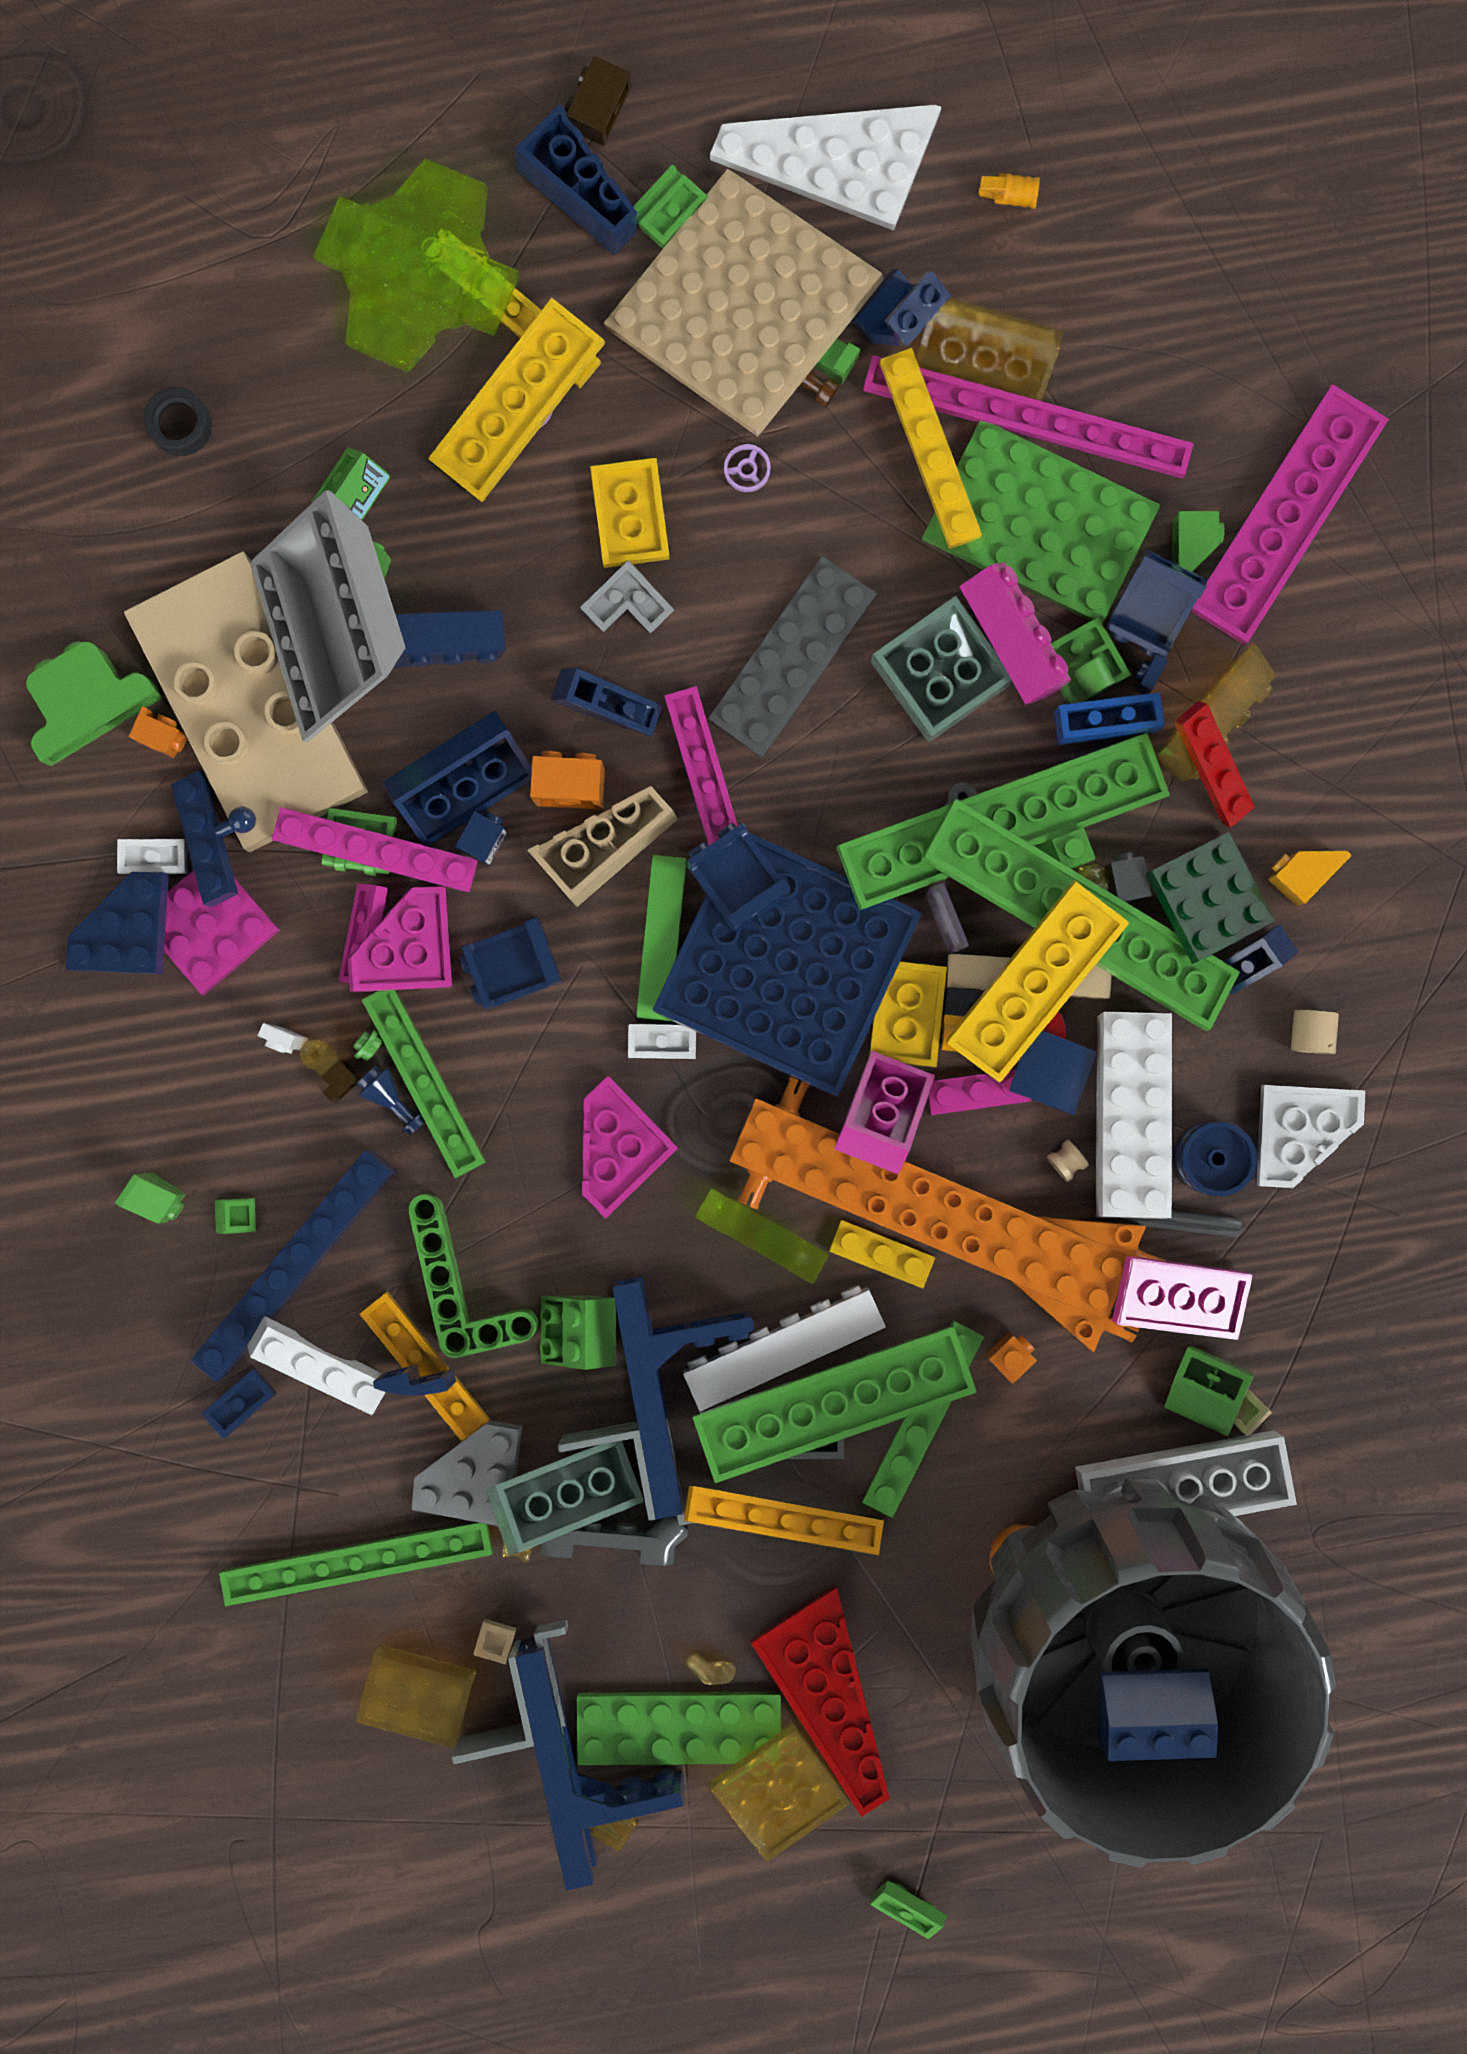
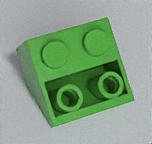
[540,1296,616,1370]
[1164,1345,1255,1436]

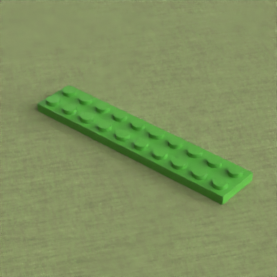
[836,733,1170,911]
[921,799,1240,1031]

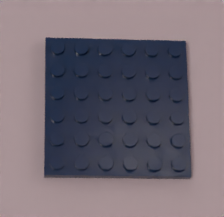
[652,831,922,1097]

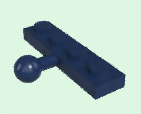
[171,771,256,907]

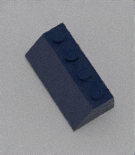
[382,710,532,847]

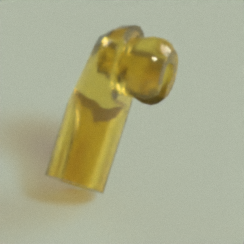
[684,1651,736,1685]

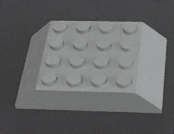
[250,490,406,742]

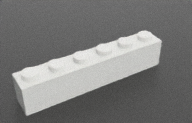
[683,1285,886,1411]

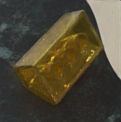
[916,298,1063,401]
[1156,643,1276,784]

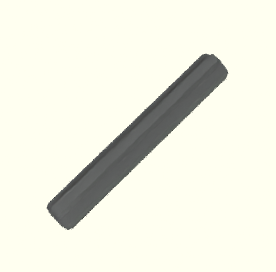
[1108,1210,1242,1238]

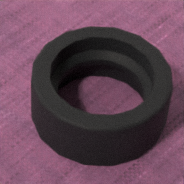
[143,387,212,456]

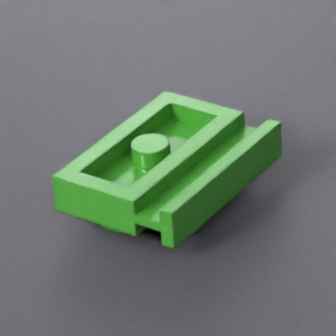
[633,164,708,249]

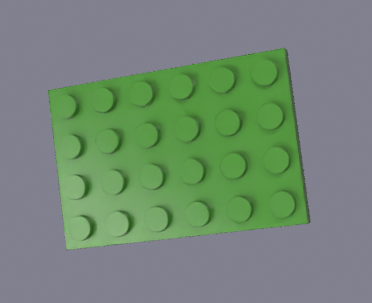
[922,421,1160,624]

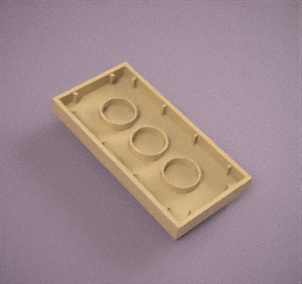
[124,552,368,852]

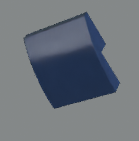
[1009,1031,1097,1116]
[373,1364,456,1395]

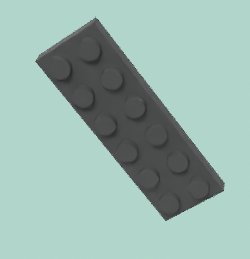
[708,556,877,759]

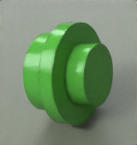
[352,1029,383,1061]

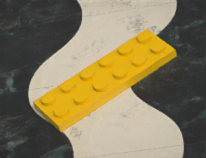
[428,298,605,502]
[946,880,1129,1083]

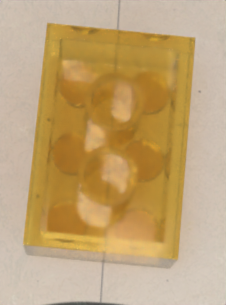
[355,1645,477,1749]

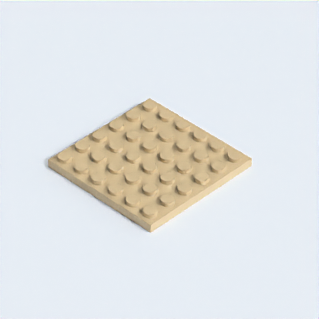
[604,169,884,437]

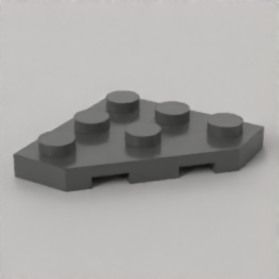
[411,1420,522,1526]

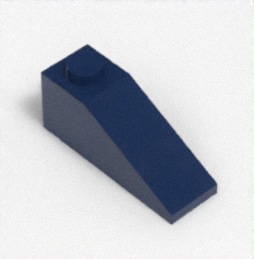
[551,668,663,737]

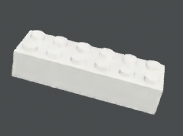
[1096,1012,1172,1219]
[1075,1430,1297,1516]

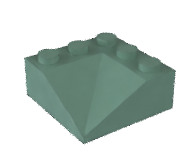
[871,596,1012,743]

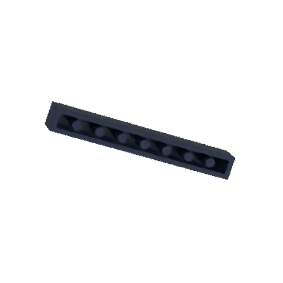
[190,1149,397,1382]

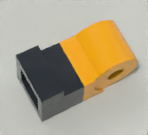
[941,988,978,1052]

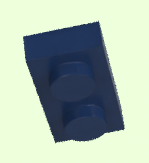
[201,1368,277,1439]

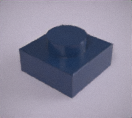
[1134,655,1168,695]

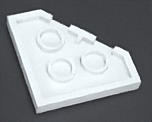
[1256,1085,1365,1188]

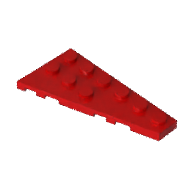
[751,1585,890,1817]

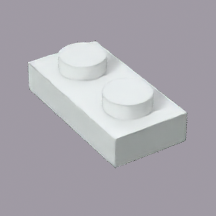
[117,839,188,874]
[258,1023,308,1054]
[628,1024,696,1059]

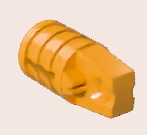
[979,173,1040,209]

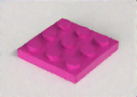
[164,870,280,995]

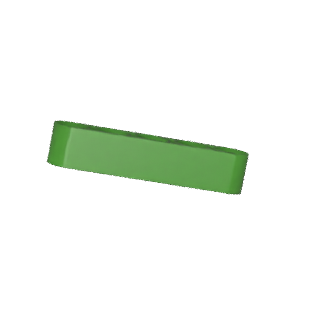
[637,855,687,1021]

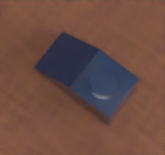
[1223,924,1299,995]

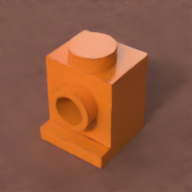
[129,706,187,758]

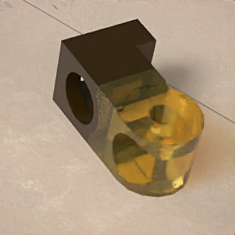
[300,1040,361,1103]

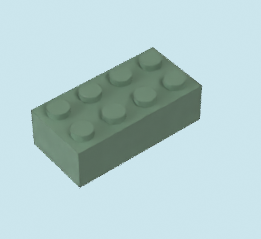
[485,1441,644,1555]

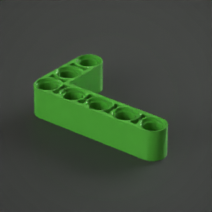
[409,1193,539,1358]

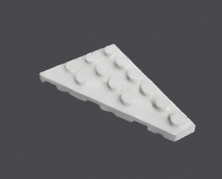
[710,105,941,231]

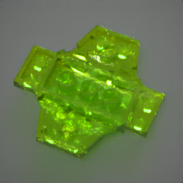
[313,159,520,373]

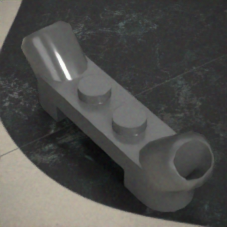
[539,1515,689,1566]

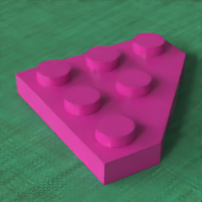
[348,887,452,992]
[582,1076,678,1219]

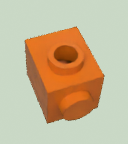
[984,1331,1037,1384]

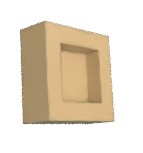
[1234,1389,1272,1436]
[473,1619,517,1665]

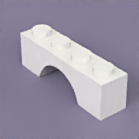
[248,1316,385,1415]

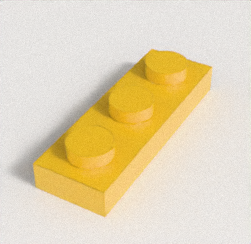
[829,1220,936,1288]

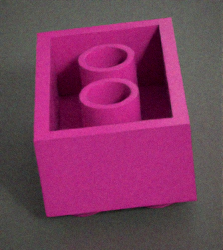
[834,1051,935,1174]

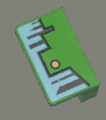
[311,447,390,520]

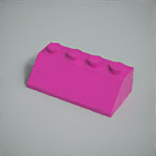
[959,562,1071,705]

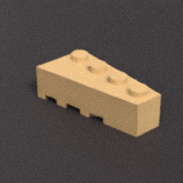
[528,786,678,907]

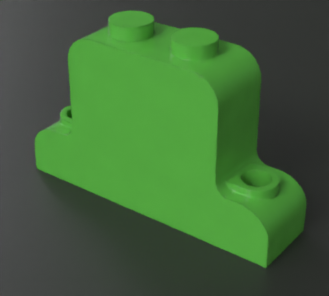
[26,641,164,766]

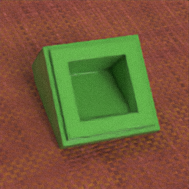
[215,1198,256,1234]

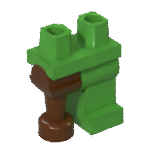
[800,339,861,408]

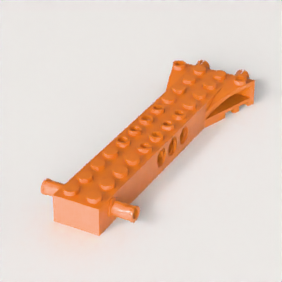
[730,1077,1166,1352]

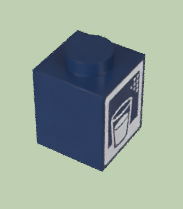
[455,811,508,866]

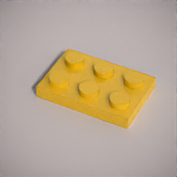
[590,458,670,568]
[869,962,947,1067]

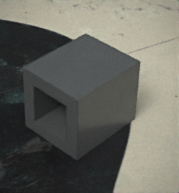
[1105,852,1152,903]

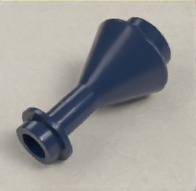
[357,1066,425,1135]

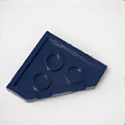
[65,872,169,975]

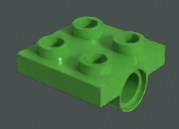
[1051,617,1131,704]

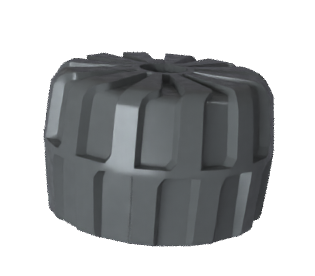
[970,1478,1337,1868]

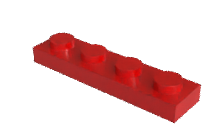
[1174,701,1255,828]

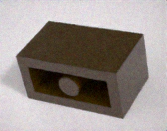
[564,56,632,146]

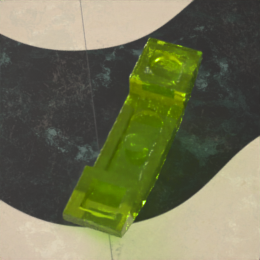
[695,1188,830,1284]

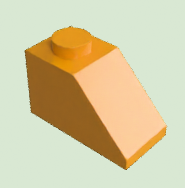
[1268,851,1352,907]

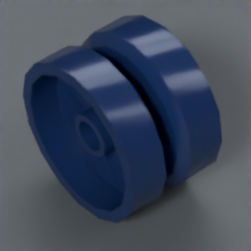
[1173,1122,1257,1196]

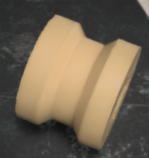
[1046,1140,1089,1182]

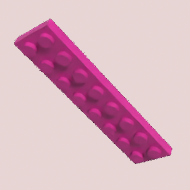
[1191,384,1389,645]

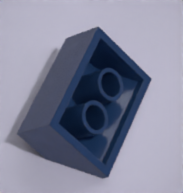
[1098,1669,1218,1761]

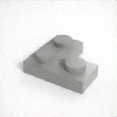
[580,560,675,633]

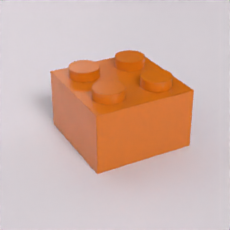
[530,751,605,810]

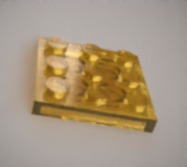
[709,1724,851,1862]

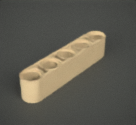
[946,954,1111,999]

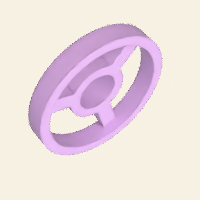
[724,444,771,492]

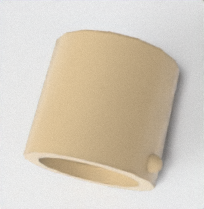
[1291,1010,1339,1054]

